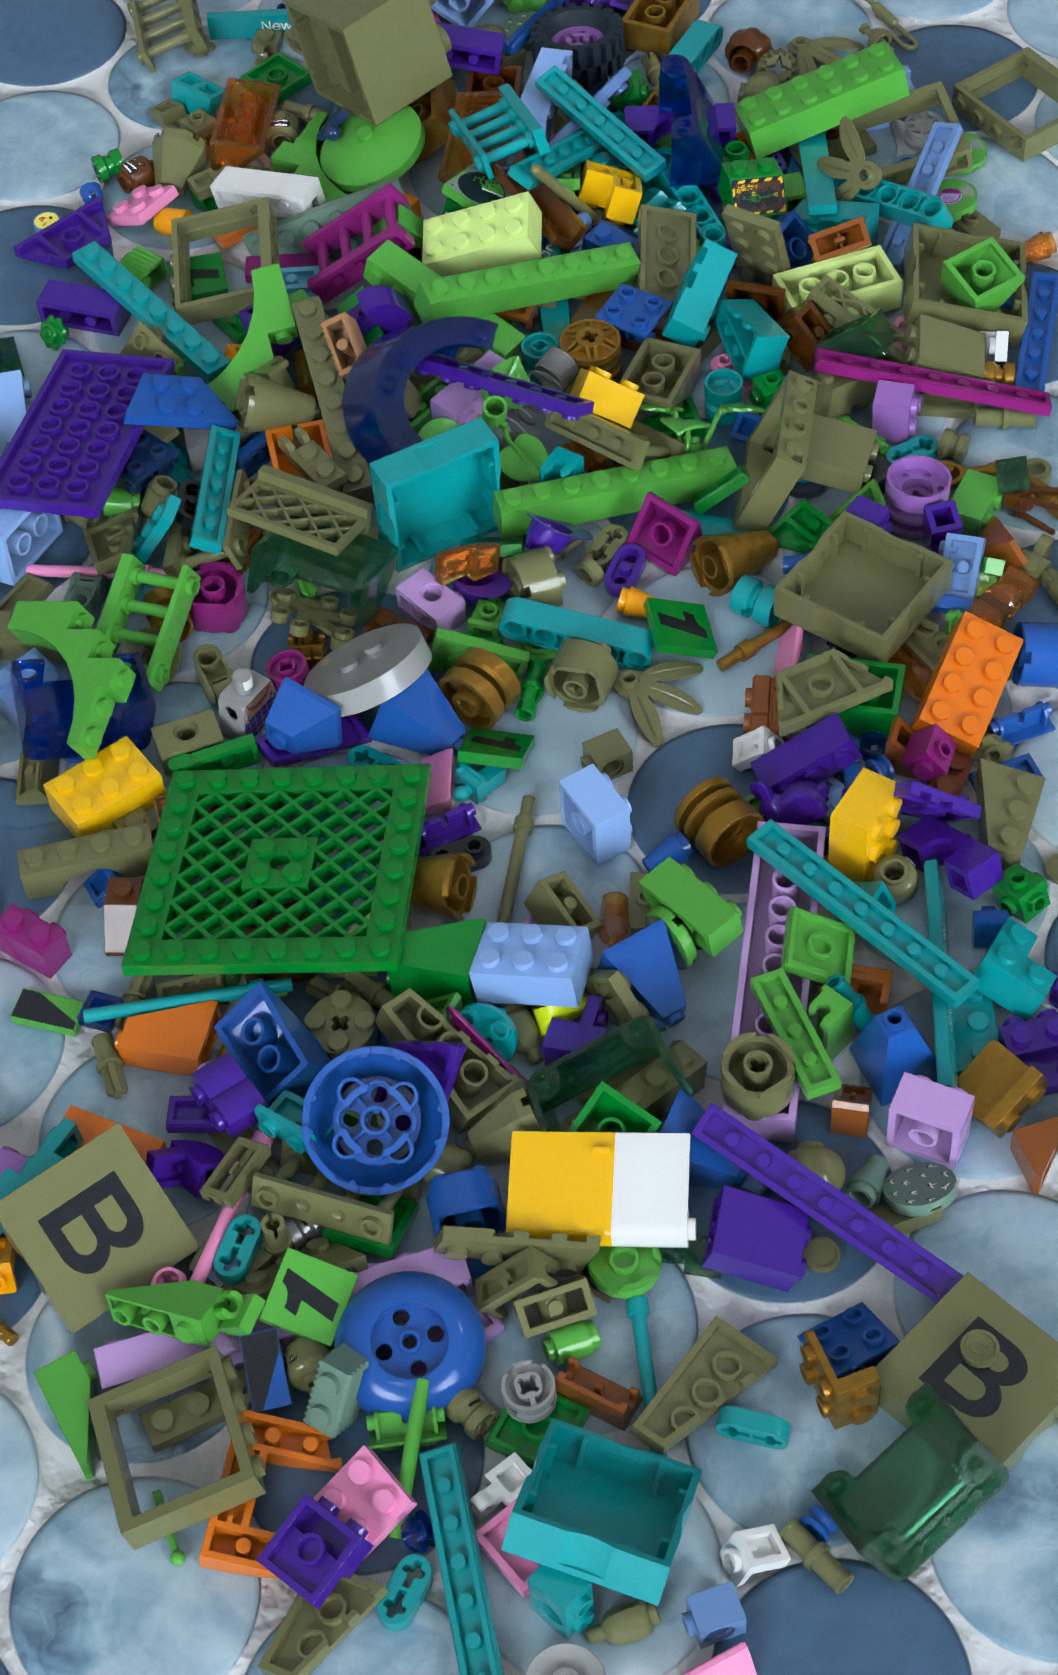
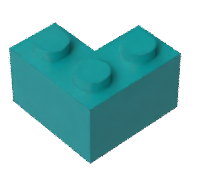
[972,917,1057,1021]

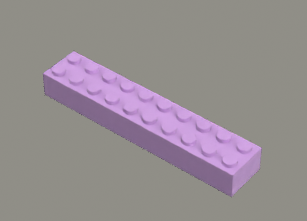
[722,821,826,1143]

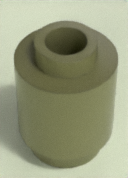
[141,475,178,519]

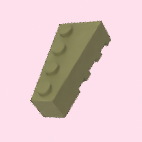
[375,988,521,1134]

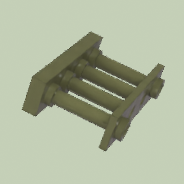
[127,0,207,73]
[544,412,686,470]
[162,469,254,577]
[251,1140,422,1245]

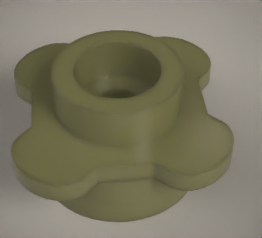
[185,34,216,58]
[973,734,1012,763]

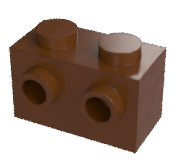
[776,300,845,372]

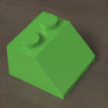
[940,237,1025,312]

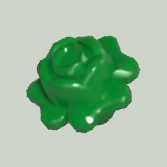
[40,315,69,351]

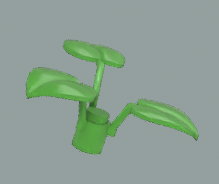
[411,356,548,482]
[638,402,766,454]

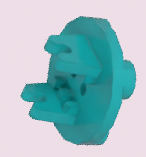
[451,1002,518,1062]

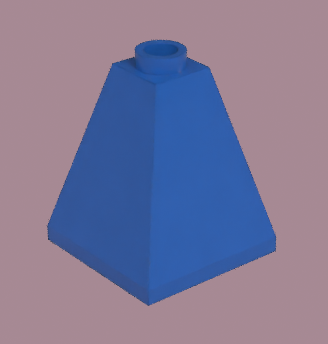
[368,669,466,756]
[597,919,687,1028]
[849,1005,937,1107]
[659,1089,747,1188]

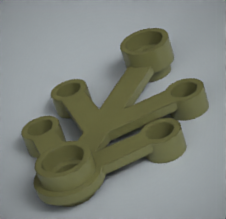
[270,588,359,650]

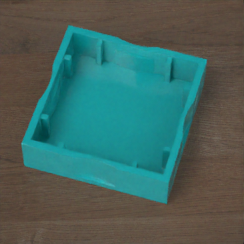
[369,417,501,573]
[501,1418,703,1606]

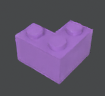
[872,380,923,445]

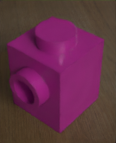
[901,724,957,783]

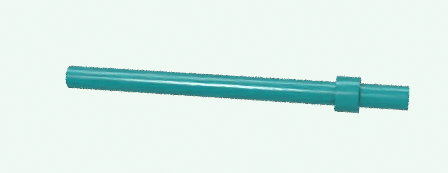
[83,977,293,1023]
[625,1294,667,1457]

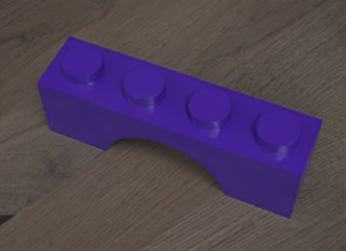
[624,103,737,148]

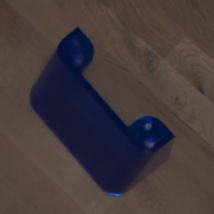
[658,54,724,187]

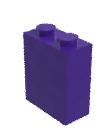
[702,1185,812,1292]

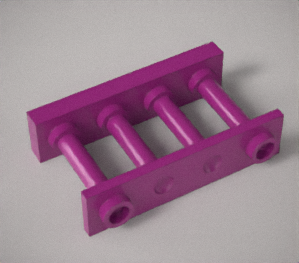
[302,183,415,304]

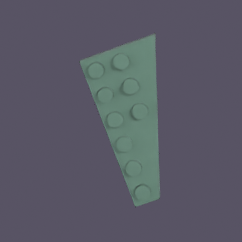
[242,176,413,259]

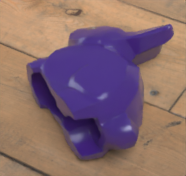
[749,780,830,825]

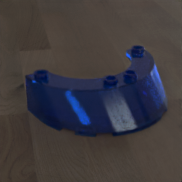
[342,316,499,466]

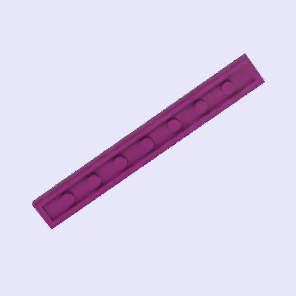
[814,347,1052,417]

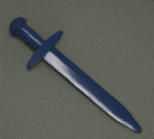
[317,102,349,141]

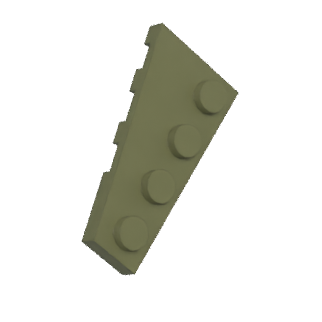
[434,1226,600,1277]
[630,1316,780,1455]

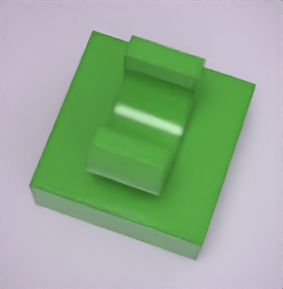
[213,1290,266,1336]

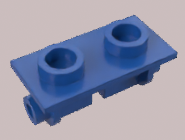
[985,701,1056,746]

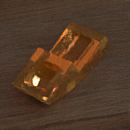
[434,542,500,586]

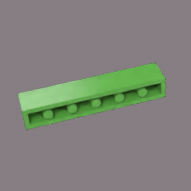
[363,239,526,359]

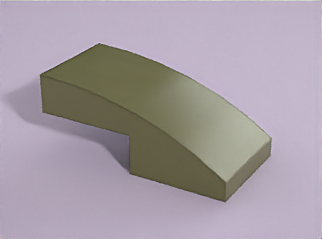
[148,98,188,129]

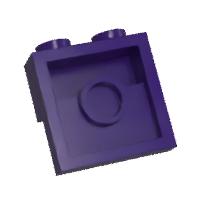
[998,1009,1058,1096]
[256,1493,374,1609]

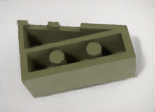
[974,758,1046,872]

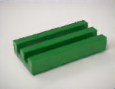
[693,465,751,515]

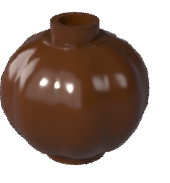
[725,27,774,76]

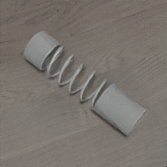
[490,348,579,452]

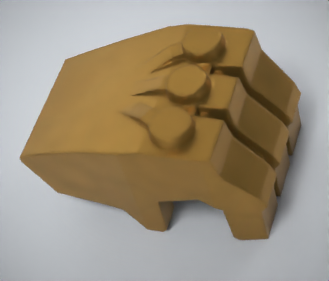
[288,629,327,671]

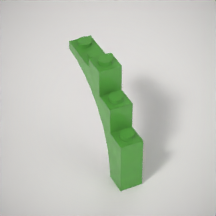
[270,111,347,208]
[208,263,299,420]
[7,601,136,760]

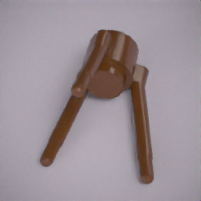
[1003,484,1058,535]

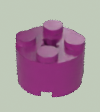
[189,561,249,633]

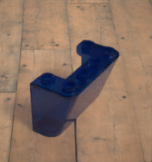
[10,652,156,761]

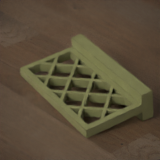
[227,464,373,556]

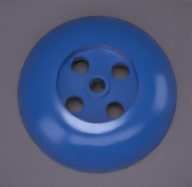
[301,1046,450,1195]
[334,1271,487,1421]

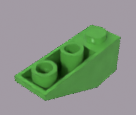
[105,1280,229,1348]

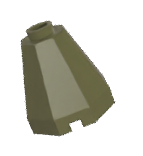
[152,128,211,200]
[464,1079,550,1163]

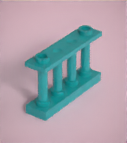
[448,83,550,180]

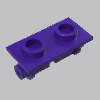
[419,802,482,857]

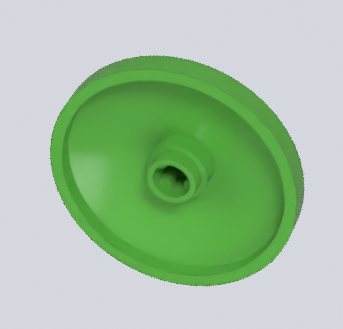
[320,105,425,193]

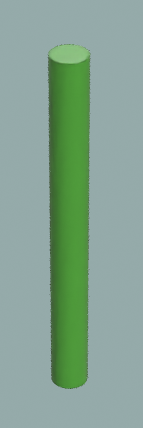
[389,1378,429,1540]

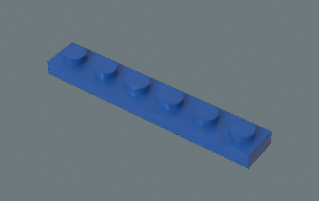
[1015,271,1058,392]

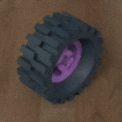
[531,2,625,87]

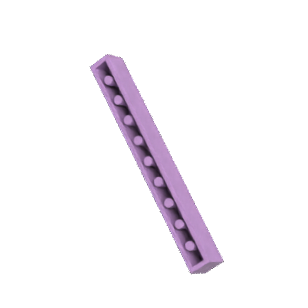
[93,1245,474,1393]

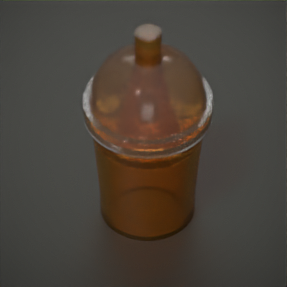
[597,891,631,948]

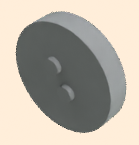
[304,623,432,717]

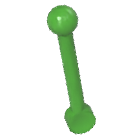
[152,1489,185,1566]

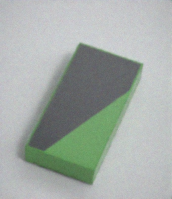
[10,988,88,1037]

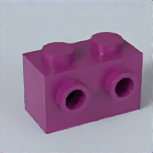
[0,903,72,979]

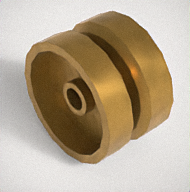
[437,647,521,730]

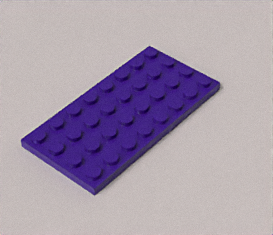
[0,349,175,518]

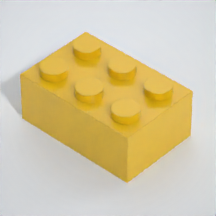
[43,735,166,838]
[828,767,902,882]

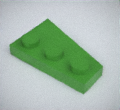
[427,627,530,681]

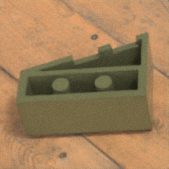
[809,349,878,419]

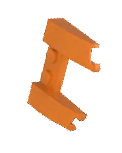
[199,1410,343,1579]

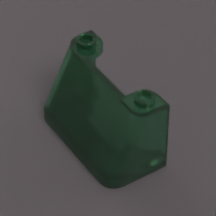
[811,1382,1009,1581]

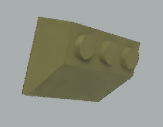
[577,1040,708,1120]

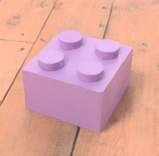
[886,1072,975,1169]

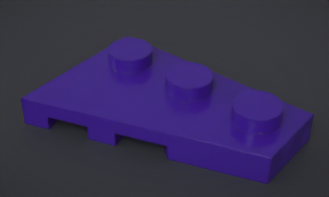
[255,715,372,767]

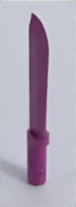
[446,1005,541,1098]

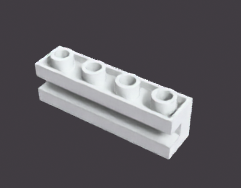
[210,166,326,218]

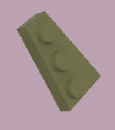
[83,507,143,575]
[258,1574,389,1675]

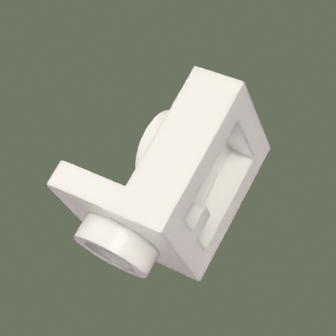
[979,331,1009,362]
[732,725,784,772]
[720,1524,791,1587]

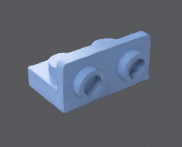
[938,533,986,602]

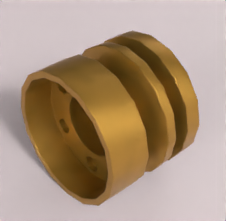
[559,318,622,383]
[674,777,764,868]

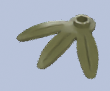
[787,36,864,75]
[817,116,882,201]
[614,661,703,746]

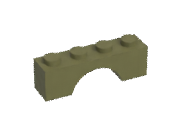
[16,822,154,900]

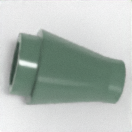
[846,1154,889,1209]

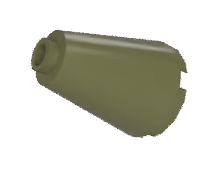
[235,372,320,433]

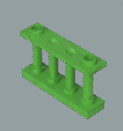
[96,553,201,694]

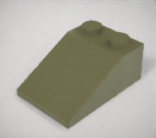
[619,337,701,408]

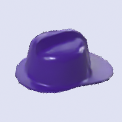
[525,511,593,556]
[447,564,511,604]

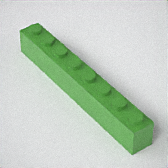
[414,242,641,327]
[493,446,737,539]

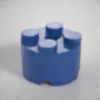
[1011,622,1058,688]
[426,1165,507,1237]

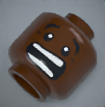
[117,155,156,194]

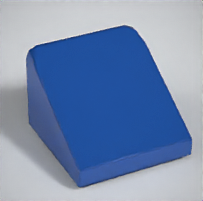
[729,412,762,443]
[83,869,124,908]

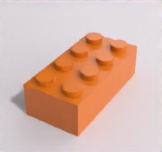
[910,611,1024,757]

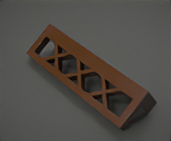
[491,153,588,250]

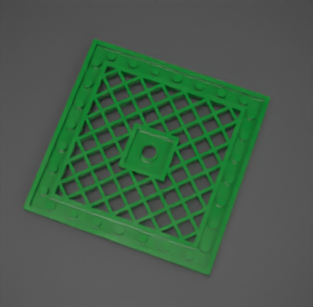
[121,764,432,976]

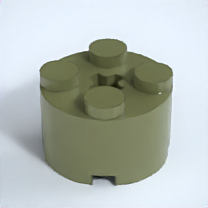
[502,546,566,607]
[544,638,618,713]
[304,990,379,1061]
[721,1032,795,1121]

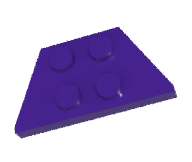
[13,197,112,269]
[374,1040,467,1131]

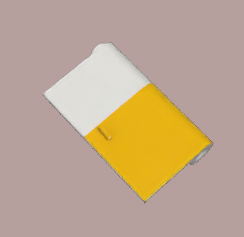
[506,1131,697,1248]

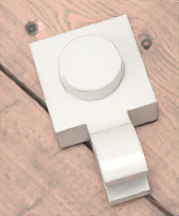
[470,1452,532,1522]

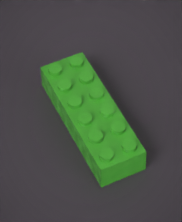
[734,41,910,159]

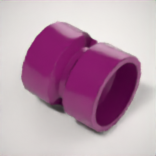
[266,649,310,692]

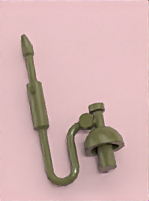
[859,0,918,51]

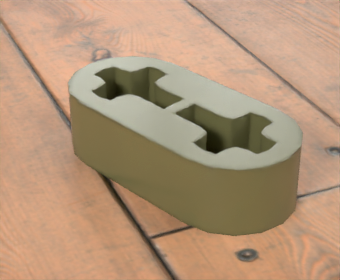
[585,524,628,574]

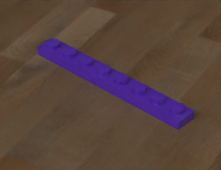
[382,343,594,420]
[691,1103,964,1303]

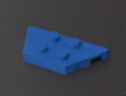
[123,373,238,430]

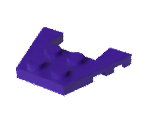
[841,780,981,822]

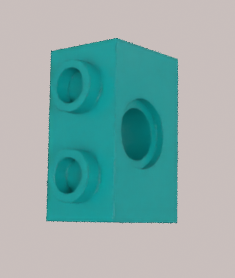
[527,1564,595,1641]

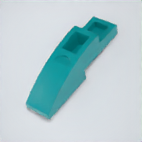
[0,1117,84,1234]

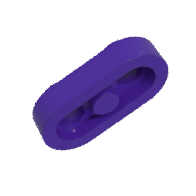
[604,544,646,597]

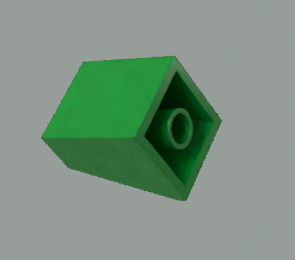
[386,918,486,1008]

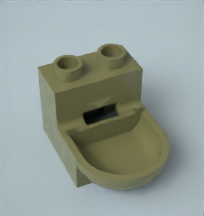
[283,0,453,126]

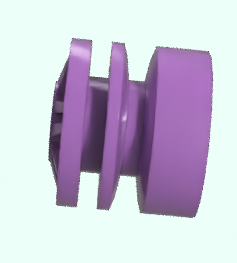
[884,455,952,538]

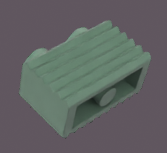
[303,1342,369,1438]

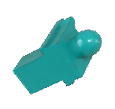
[453,763,506,805]

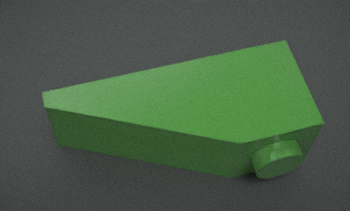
[33,1350,98,1480]

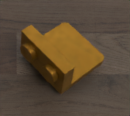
[958,1040,1049,1139]
[799,1329,881,1430]

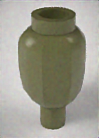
[505,1004,543,1066]
[585,1598,661,1645]

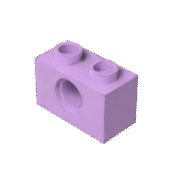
[395,567,467,635]

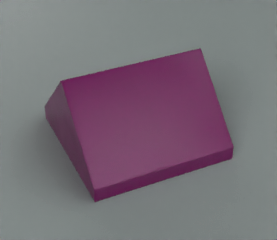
[626,491,703,576]

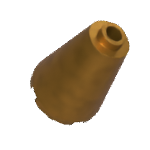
[690,530,778,597]
[410,852,477,920]

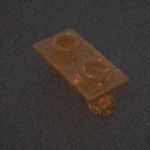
[888,646,932,705]

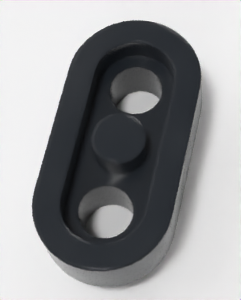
[174,479,200,529]
[427,836,492,872]

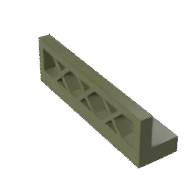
[804,274,908,364]

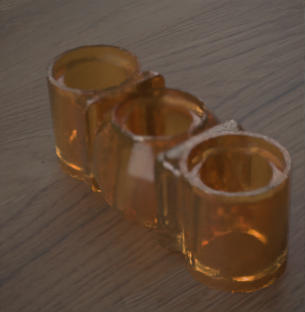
[968,565,1040,629]

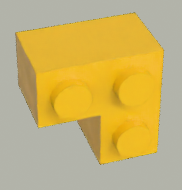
[577,160,643,225]
[570,365,645,428]

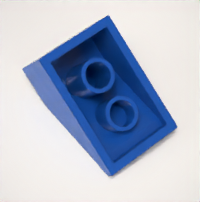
[214,981,330,1108]

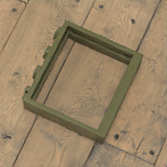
[952,47,1058,162]
[837,81,973,187]
[169,197,280,325]
[733,370,818,532]
[87,1345,267,1550]

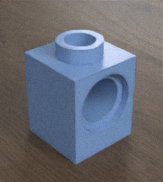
[681,1581,747,1649]

